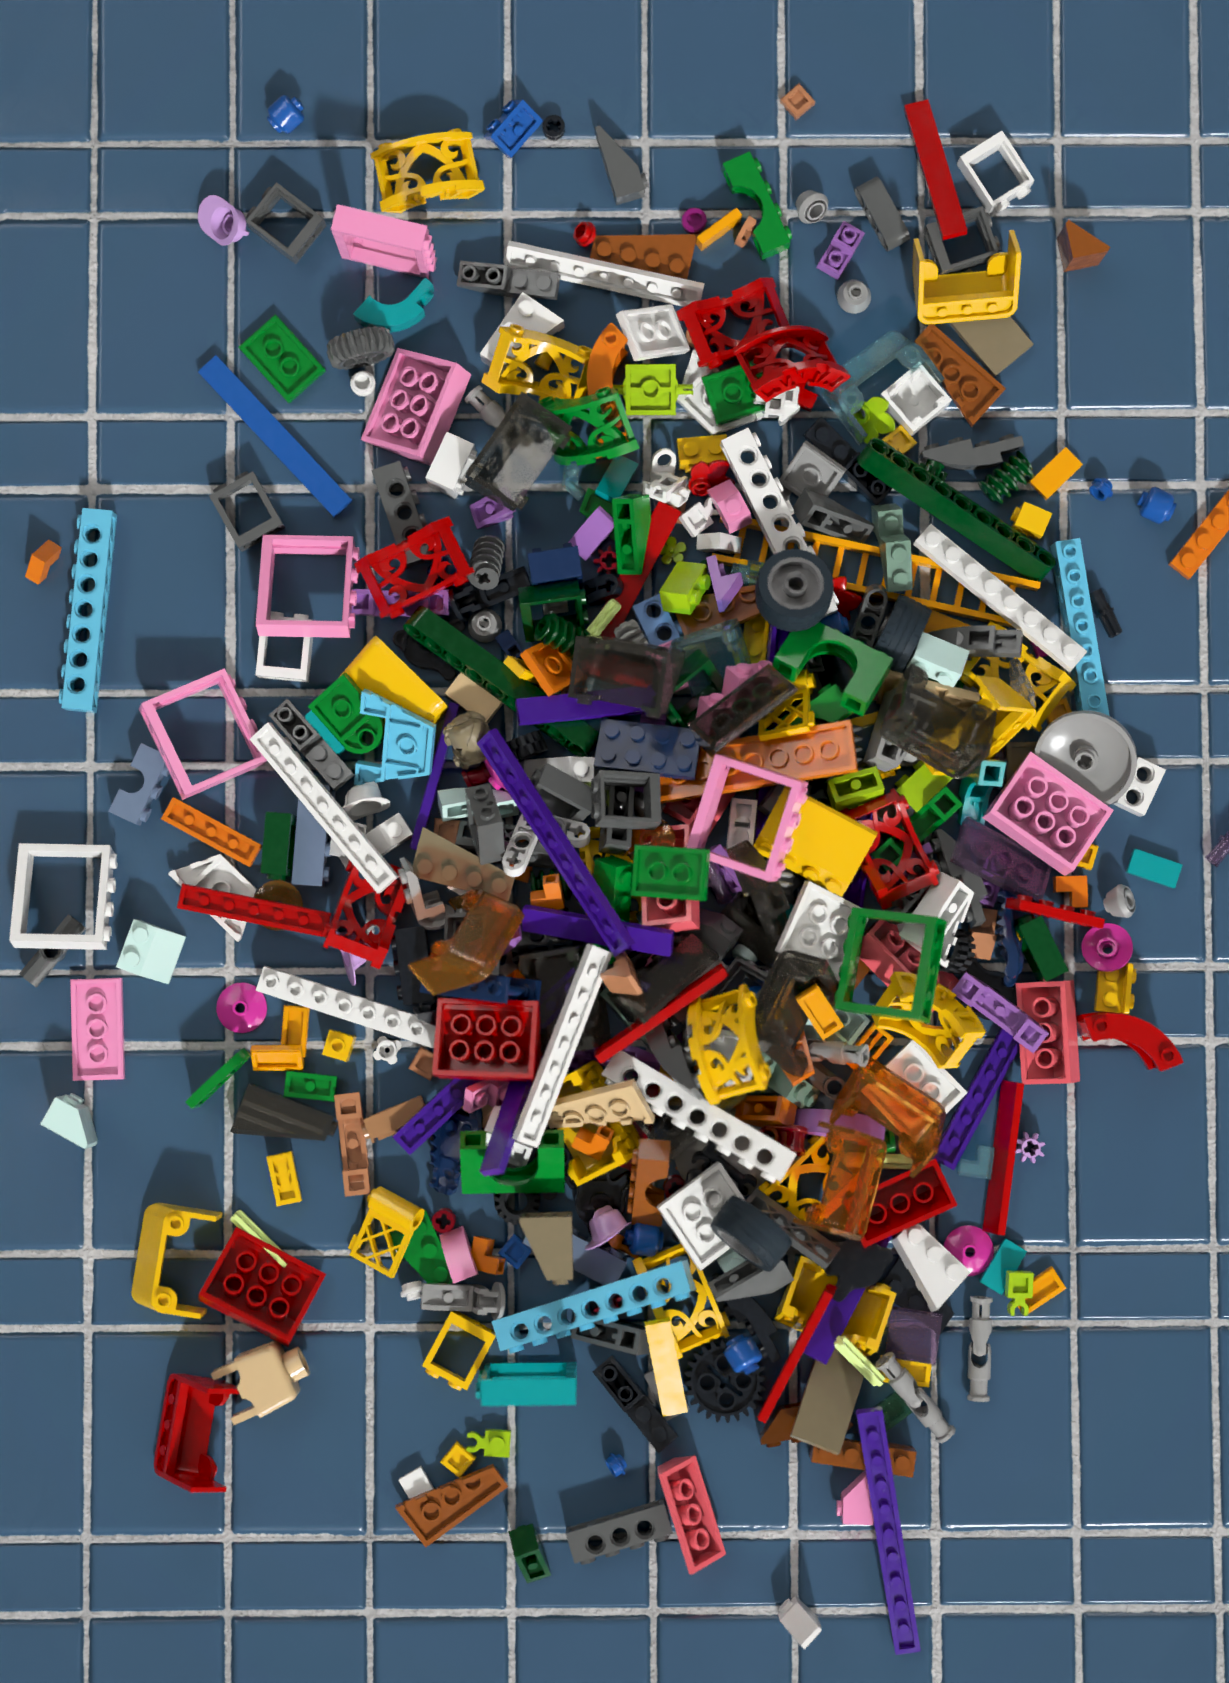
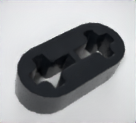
[579,574,624,606]

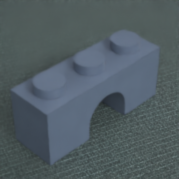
[108,743,170,826]

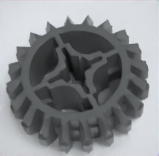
[326,326,395,370]

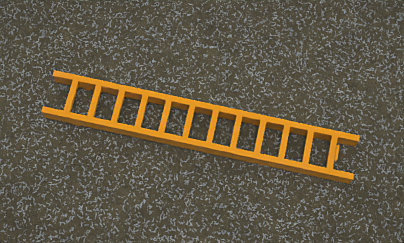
[712,517,1041,629]

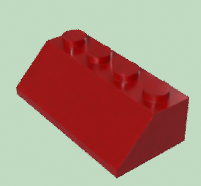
[842,1158,958,1248]

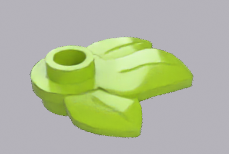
[850,397,895,444]

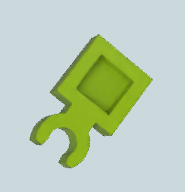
[1005,1271,1034,1316]
[466,1429,511,1458]

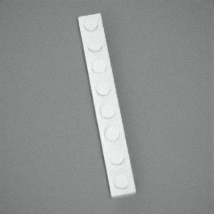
[505,241,705,307]
[913,524,1088,673]
[250,722,399,893]
[512,943,612,1148]

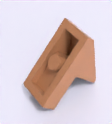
[968,908,998,960]
[600,951,643,995]

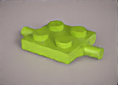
[613,364,694,415]

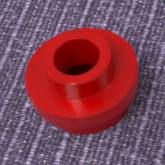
[573,222,596,247]

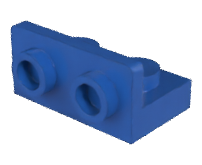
[484,99,543,158]

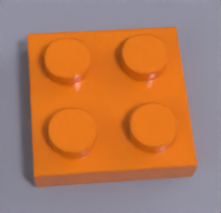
[520,642,583,697]

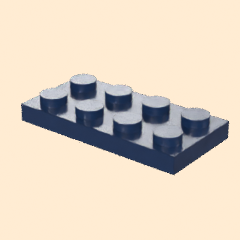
[594,719,703,781]

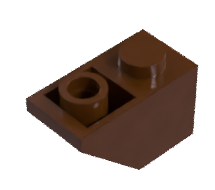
[759,1402,803,1447]

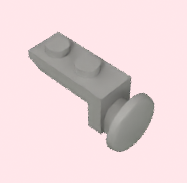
[398,857,454,930]
[420,1282,506,1320]

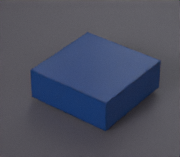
[498,1233,533,1269]

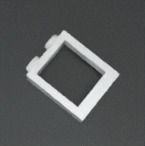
[957,131,1035,214]
[256,612,313,682]

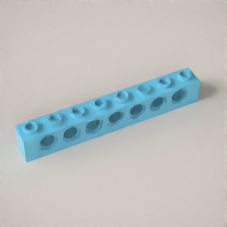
[59,508,117,713]
[1050,538,1110,716]
[492,1260,696,1354]

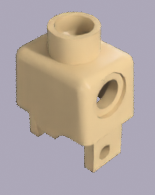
[211,1341,310,1425]

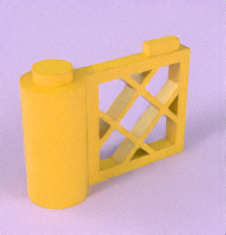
[758,669,816,741]
[348,1186,425,1278]

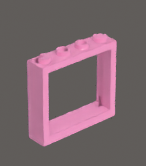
[331,204,437,279]
[256,535,360,638]
[139,668,267,800]
[687,754,808,882]

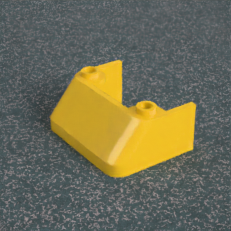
[912,230,1021,324]
[913,676,1036,776]
[131,1203,223,1319]

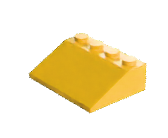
[751,785,878,897]

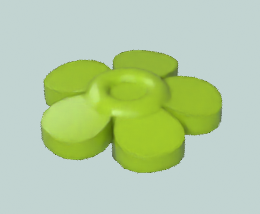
[660,537,686,565]

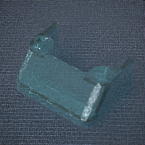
[820,331,945,446]

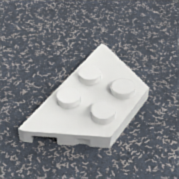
[677,349,764,435]
[168,854,257,942]

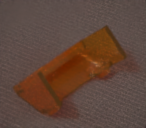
[408,889,525,996]
[829,1057,946,1178]
[793,1121,887,1241]

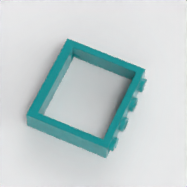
[476,1362,577,1406]

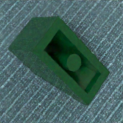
[508,1523,551,1583]

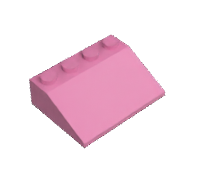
[361,348,472,466]
[982,752,1114,876]

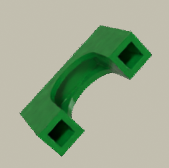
[771,622,894,717]
[460,1130,565,1194]

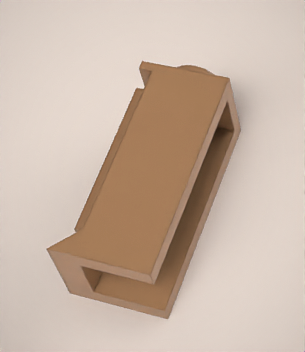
[361,1095,425,1143]

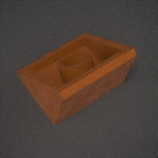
[1057,220,1111,272]

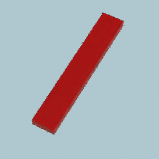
[904,99,968,240]
[597,501,682,646]
[177,883,332,937]
[594,963,728,1064]
[982,1080,1024,1236]
[758,1283,837,1424]

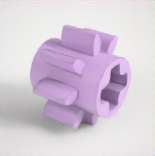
[1016,1132,1046,1163]

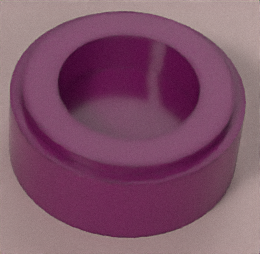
[682,208,707,234]

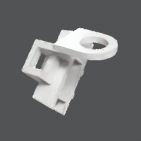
[753,386,800,426]
[643,448,691,507]

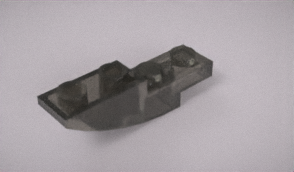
[727,840,791,943]

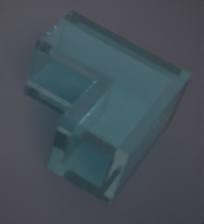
[731,560,764,586]
[957,1145,995,1179]

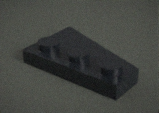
[881,1256,954,1334]

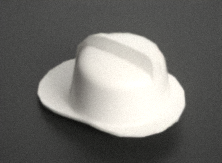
[342,781,390,821]

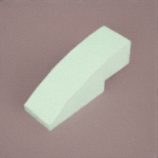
[437,788,519,822]

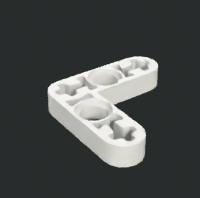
[502,814,591,877]

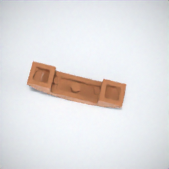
[334,1092,371,1197]

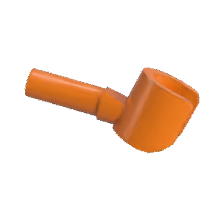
[608,1233,640,1259]

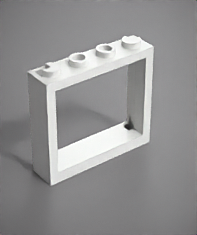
[9,843,118,950]

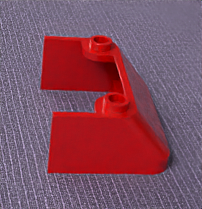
[154,1373,240,1493]

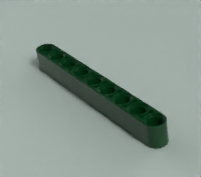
[857,438,1056,582]
[403,606,599,757]

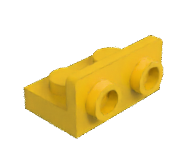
[677,434,727,473]
[1094,963,1137,1014]

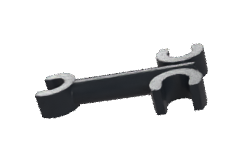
[691,1134,757,1196]

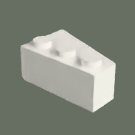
[480,292,564,374]
[899,871,974,968]
[891,1223,970,1312]

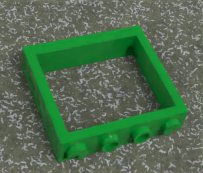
[834,907,947,1024]

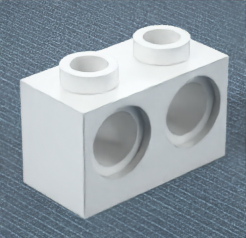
[1112,757,1166,817]
[726,798,757,852]

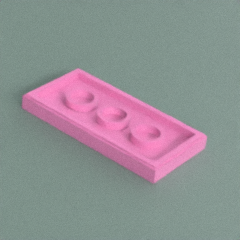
[70,978,125,1081]

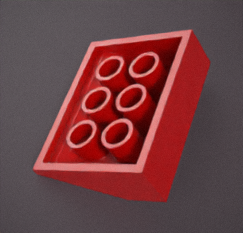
[432,998,541,1082]
[198,1227,326,1347]

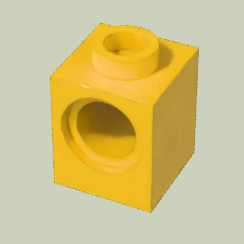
[1010,502,1052,540]
[322,1029,357,1062]

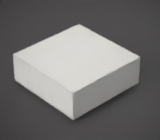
[399,1466,434,1499]

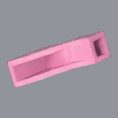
[695,660,782,735]

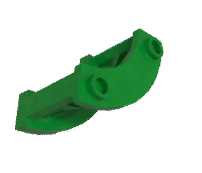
[534,387,640,466]

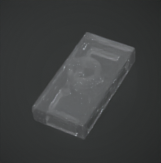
[1009,658,1035,708]

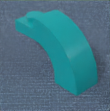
[353,278,434,332]
[957,759,1006,827]

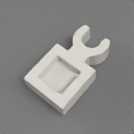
[679,497,719,538]

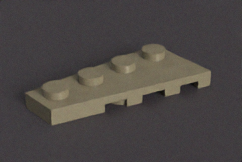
[413,827,515,902]

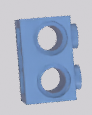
[632,594,683,648]

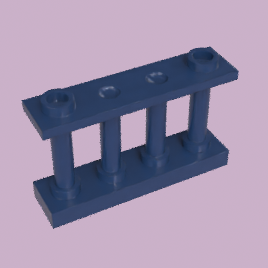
[420,967,542,1004]

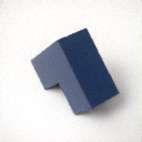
[495,629,524,660]

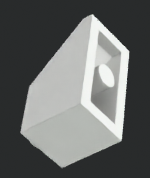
[778,1596,822,1649]

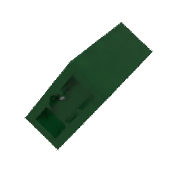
[518,580,589,643]
[651,649,724,728]
[260,812,297,881]
[1014,913,1069,982]

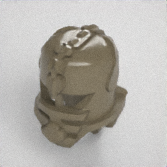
[443,711,490,770]

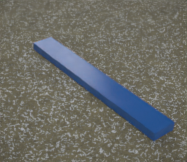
[198,355,352,518]

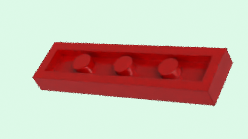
[1005,894,1105,929]

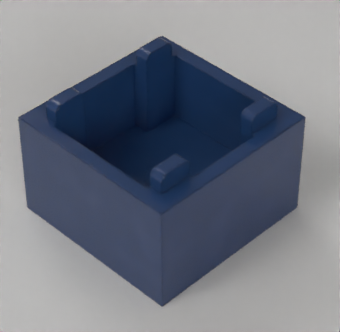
[527,543,583,586]

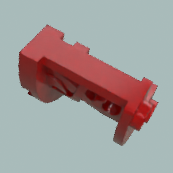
[676,278,790,369]
[732,325,851,402]
[354,516,475,619]
[839,788,940,910]
[321,860,407,969]
[1076,1012,1183,1071]

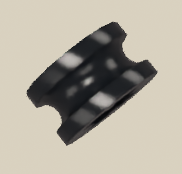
[543,115,565,141]

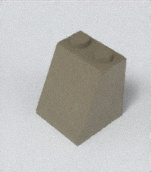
[520,1212,574,1285]

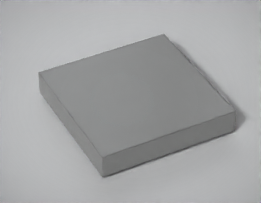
[779,441,847,497]

